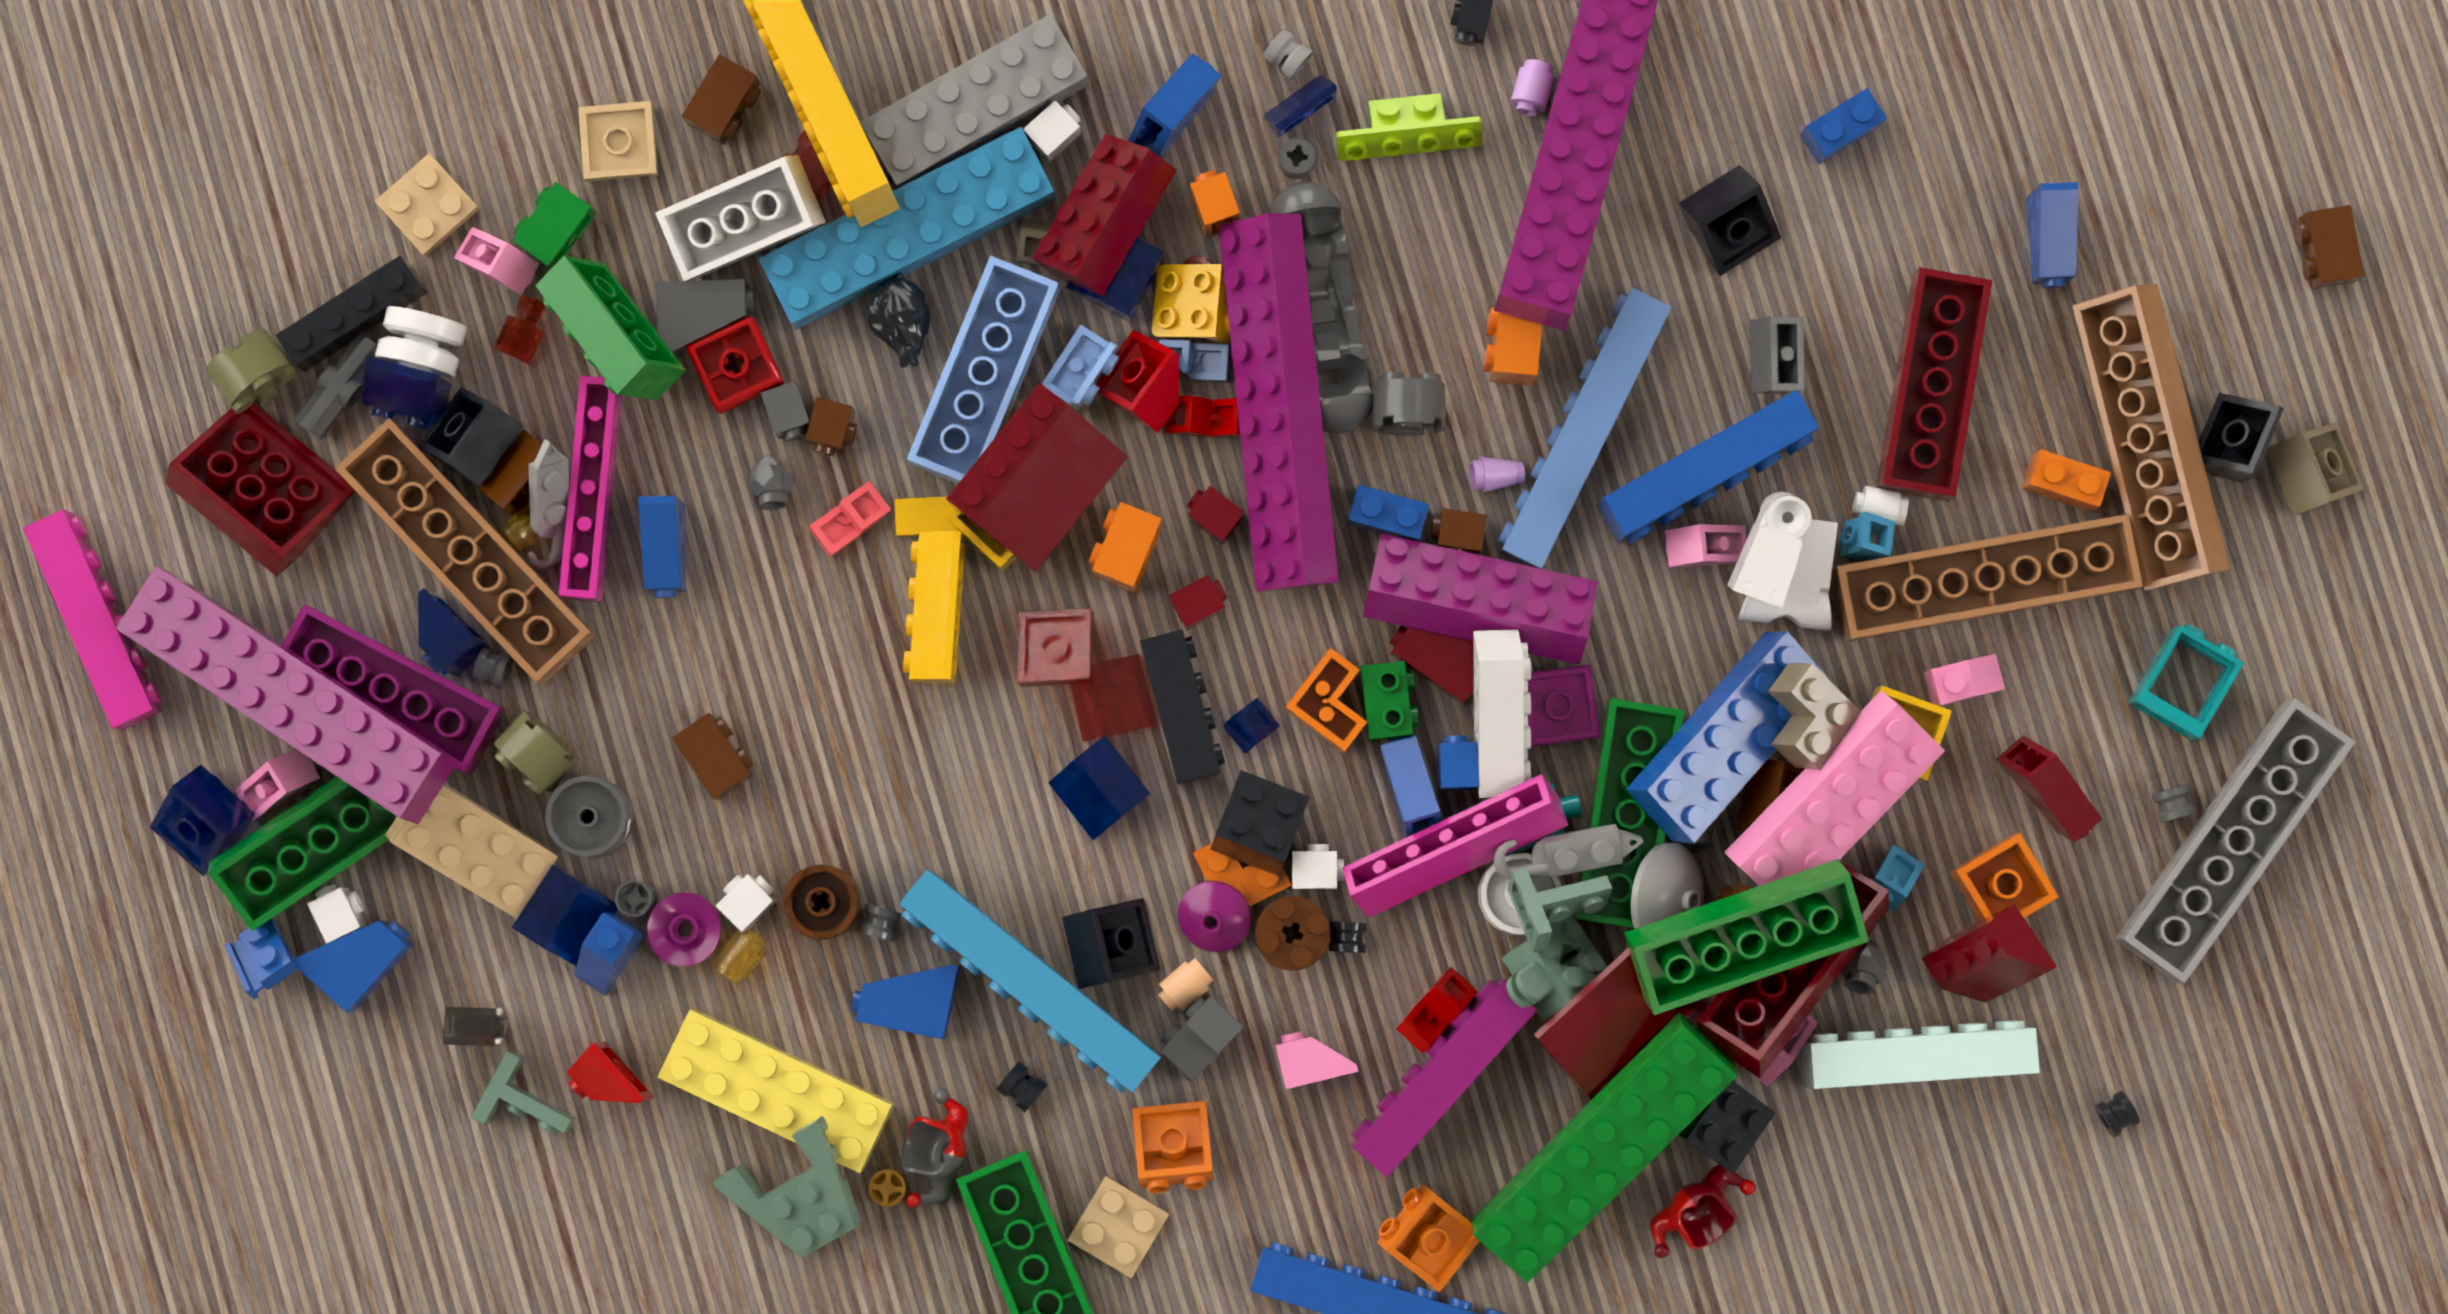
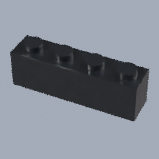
[276,255,428,372]
[1140,629,1225,785]

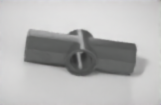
[294,332,381,440]

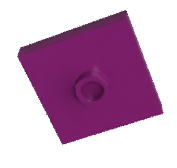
[1527,664,1601,747]

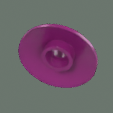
[1178,881,1251,952]
[647,892,721,967]

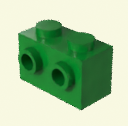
[512,181,597,270]
[1359,661,1419,741]

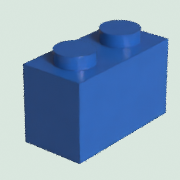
[1800,87,1887,165]
[1347,484,1429,542]
[1436,735,1479,791]

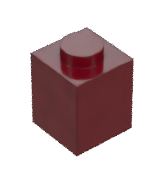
[1186,486,1245,545]
[1169,575,1228,631]

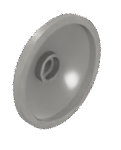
[1631,842,1704,929]

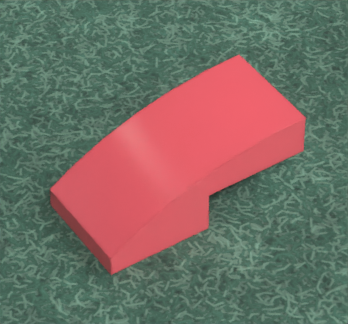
[808,481,892,558]

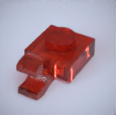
[494,295,546,365]

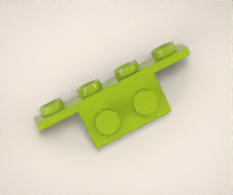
[1336,93,1483,161]

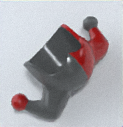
[901,1088,968,1208]

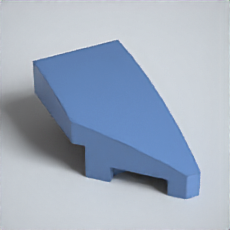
[1159,340,1232,383]

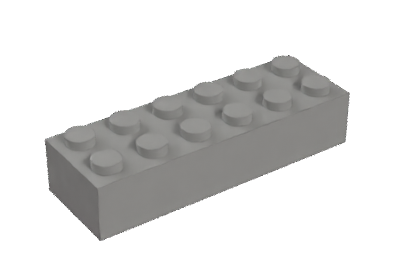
[860,14,1089,189]

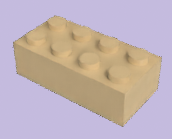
[385,783,558,919]

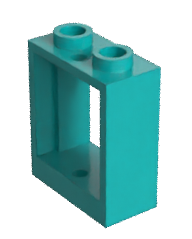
[2128,624,2244,741]

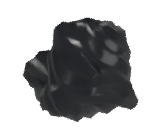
[868,272,931,368]

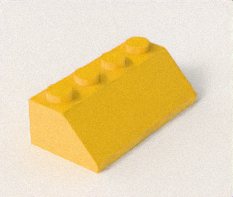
[903,530,966,685]

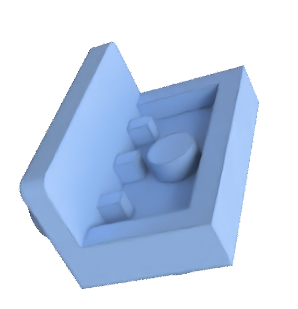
[1042,325,1120,411]

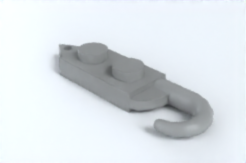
[528,439,569,570]
[1494,824,1644,880]

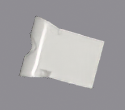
[1727,491,1812,608]
[1738,519,1838,631]

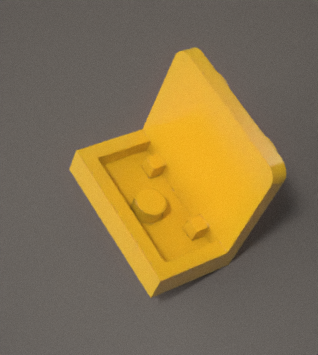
[1152,264,1231,345]

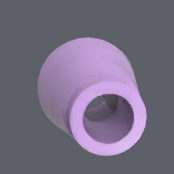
[1469,456,1525,493]

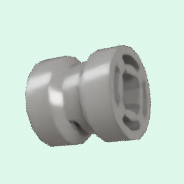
[1263,28,1314,80]

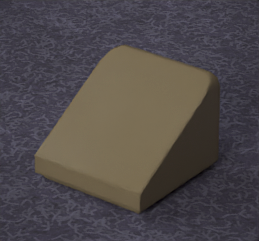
[1016,219,1052,265]

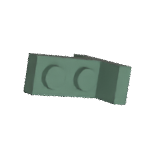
[1507,867,1612,952]
[471,1050,577,1135]

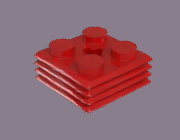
[686,316,784,414]

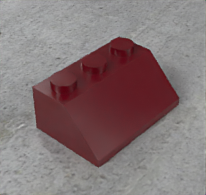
[1921,904,2057,1003]

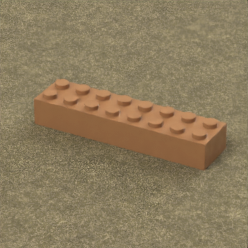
[2072,284,2231,591]
[335,418,597,686]
[1831,514,2143,642]

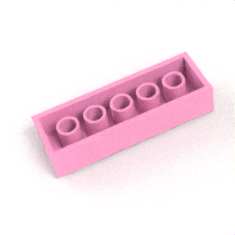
[1724,691,1945,886]

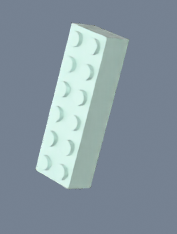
[1801,1020,2040,1089]

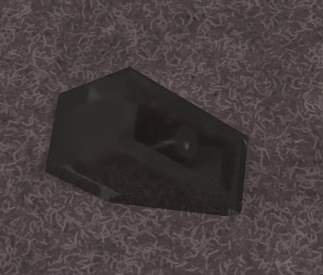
[443,1006,508,1046]

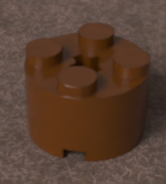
[784,865,861,940]
[1255,896,1330,971]

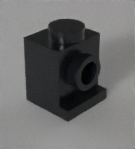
[1450,0,1493,46]

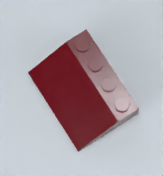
[946,382,1128,572]
[165,403,356,577]
[1534,948,1707,1101]

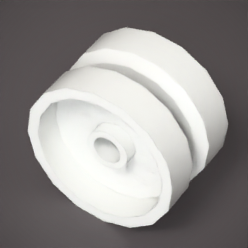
[375,306,467,378]
[1478,853,1561,935]

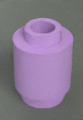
[1510,59,1554,117]

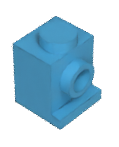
[1838,512,1895,562]

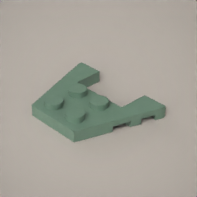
[712,1115,861,1258]

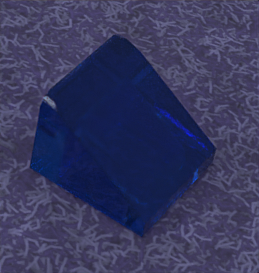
[1223,698,1280,753]

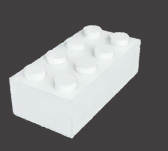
[655,154,826,281]
[1473,630,1531,798]

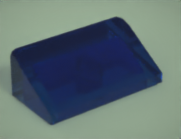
[1263,75,1337,137]

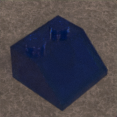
[1066,237,1165,323]
[362,356,452,430]
[418,588,490,677]
[1048,736,1151,841]
[150,765,255,876]
[511,865,618,966]

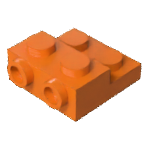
[1132,1101,1214,1194]
[1377,1184,1480,1293]

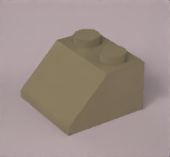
[2266,422,2365,516]

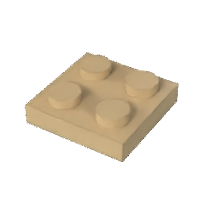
[578,101,659,182]
[375,153,480,257]
[1068,1176,1170,1278]

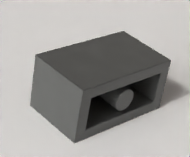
[1750,317,1805,394]

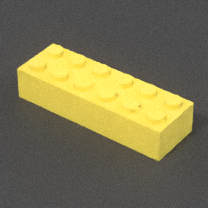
[657,1009,895,1173]

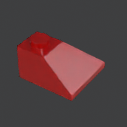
[1096,329,1179,433]
[566,1041,654,1103]

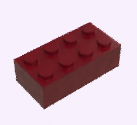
[1032,133,1177,296]

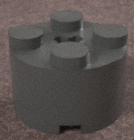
[1372,372,1446,436]

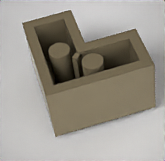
[1768,663,1861,770]

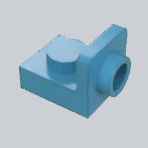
[1871,844,1925,911]

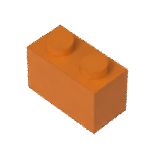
[1190,170,1240,238]
[2021,449,2111,512]

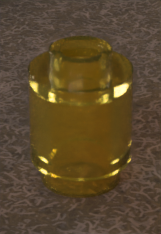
[714,928,768,985]

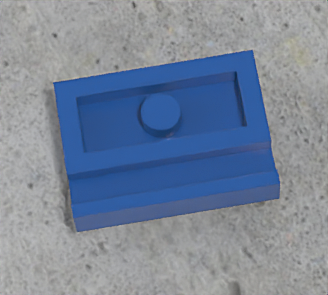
[225,918,299,1000]

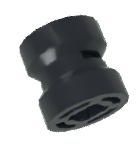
[996,1061,1048,1113]

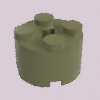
[206,329,298,414]
[494,710,580,795]

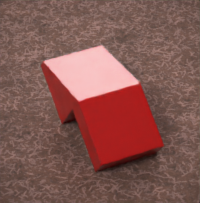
[1164,395,1240,438]
[1396,966,1478,1054]

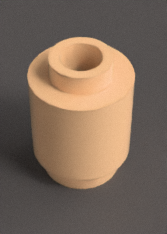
[1158,958,1214,1012]

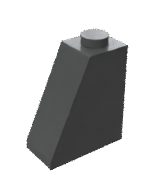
[656,279,756,357]

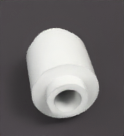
[1852,486,1909,526]

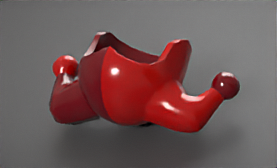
[1650,1165,1756,1258]

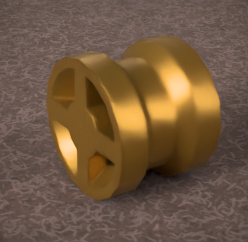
[868,1168,908,1207]

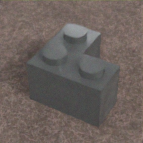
[1160,996,1244,1081]

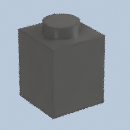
[761,381,811,441]

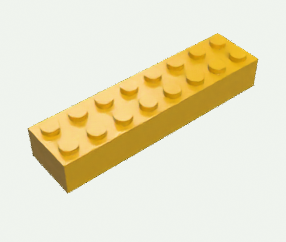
[743,0,900,228]

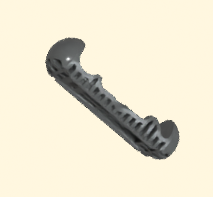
[1270,182,1373,434]

